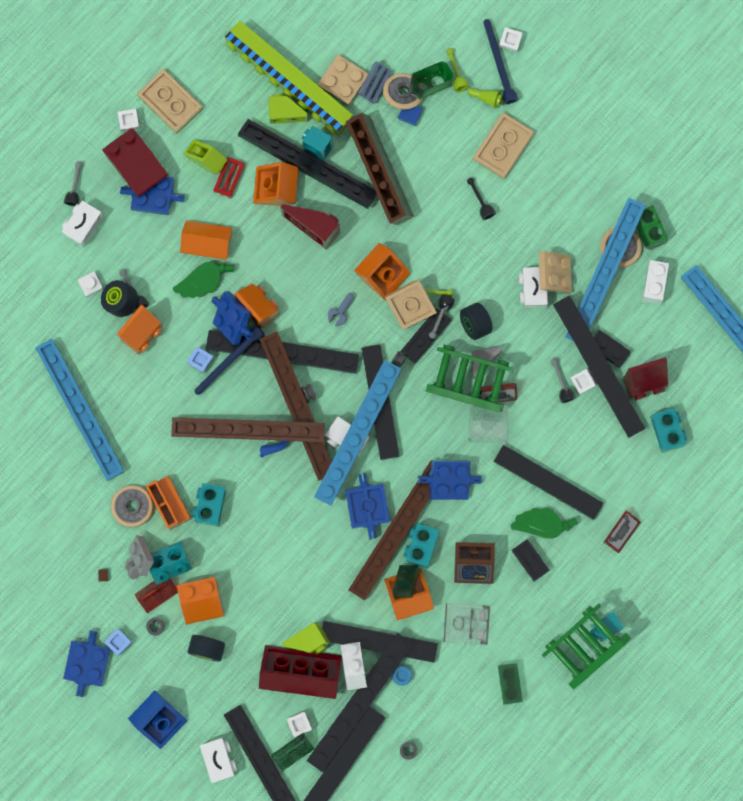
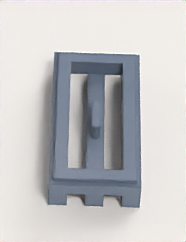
[358,61,392,104]

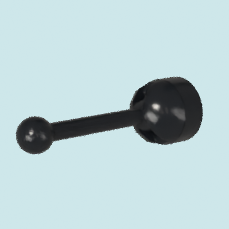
[467,177,496,220]

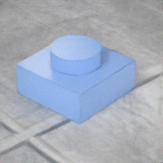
[187,346,214,373]
[104,628,132,656]

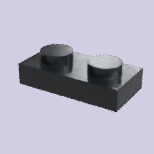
[594,330,631,368]
[511,539,550,582]

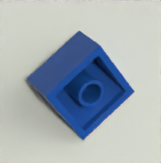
[128,690,188,749]

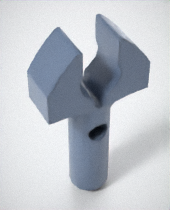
[328,293,354,327]

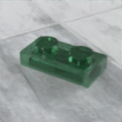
[392,565,420,598]
[497,663,523,705]
[271,733,314,771]

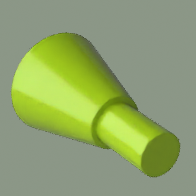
[468,88,503,109]

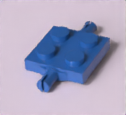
[120,177,185,215]
[211,291,254,345]
[417,460,482,500]
[345,473,390,539]
[63,630,110,697]

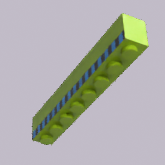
[225,20,353,136]

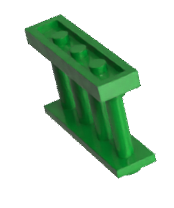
[425,344,514,412]
[542,603,631,690]

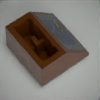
[454,542,495,584]

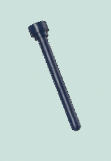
[483,19,519,105]
[194,324,265,395]

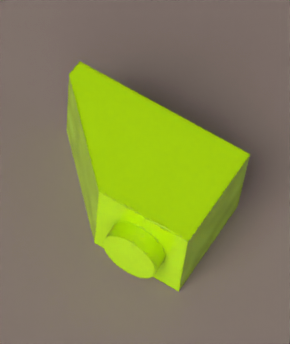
[268,94,308,124]
[183,139,227,175]
[282,622,330,654]

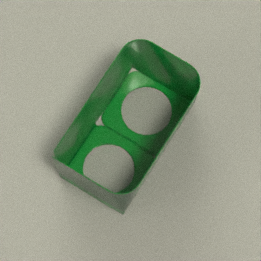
[410,61,454,100]
[636,205,668,250]

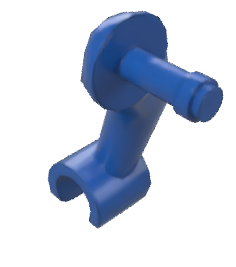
[260,441,290,458]

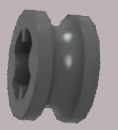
[391,351,407,368]
[301,384,316,403]
[146,618,164,636]
[400,742,417,760]

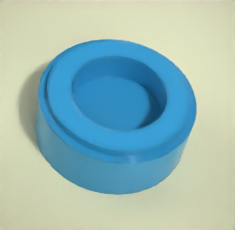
[392,666,412,686]

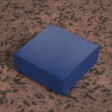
[398,106,423,126]

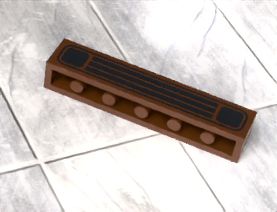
[346,113,414,225]

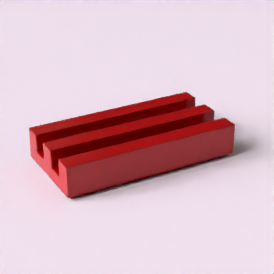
[213,156,245,199]

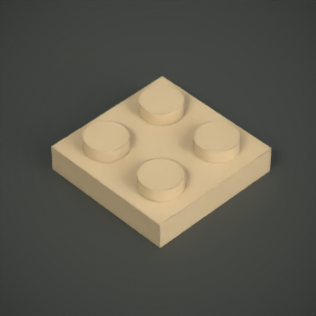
[317,55,368,107]
[539,251,572,294]
[385,279,437,330]

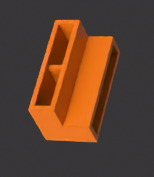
[180,221,232,260]
[146,476,191,531]

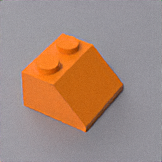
[253,162,298,206]
[354,243,411,301]
[234,283,279,329]
[117,305,163,355]
[384,568,434,621]
[177,577,224,625]

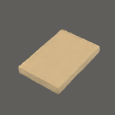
[137,68,203,134]
[472,112,535,179]

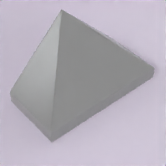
[472,347,502,379]

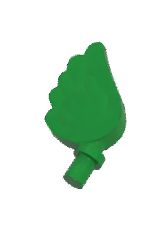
[173,262,234,298]
[510,507,578,539]

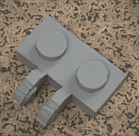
[125,535,154,580]

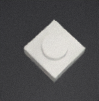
[499,27,523,52]
[118,109,140,132]
[78,271,103,298]
[570,368,597,394]
[287,712,312,737]

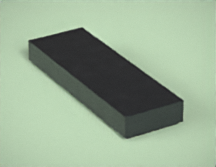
[401,308,451,364]

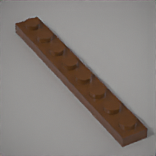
[260,332,332,481]
[171,417,325,442]
[348,460,432,601]

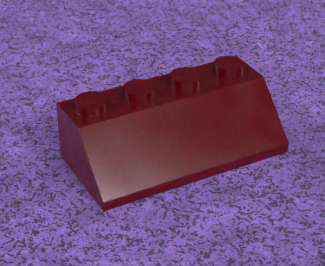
[258,645,342,699]

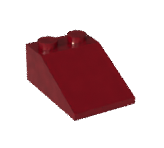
[102,128,169,198]
[280,204,340,250]
[623,357,668,401]

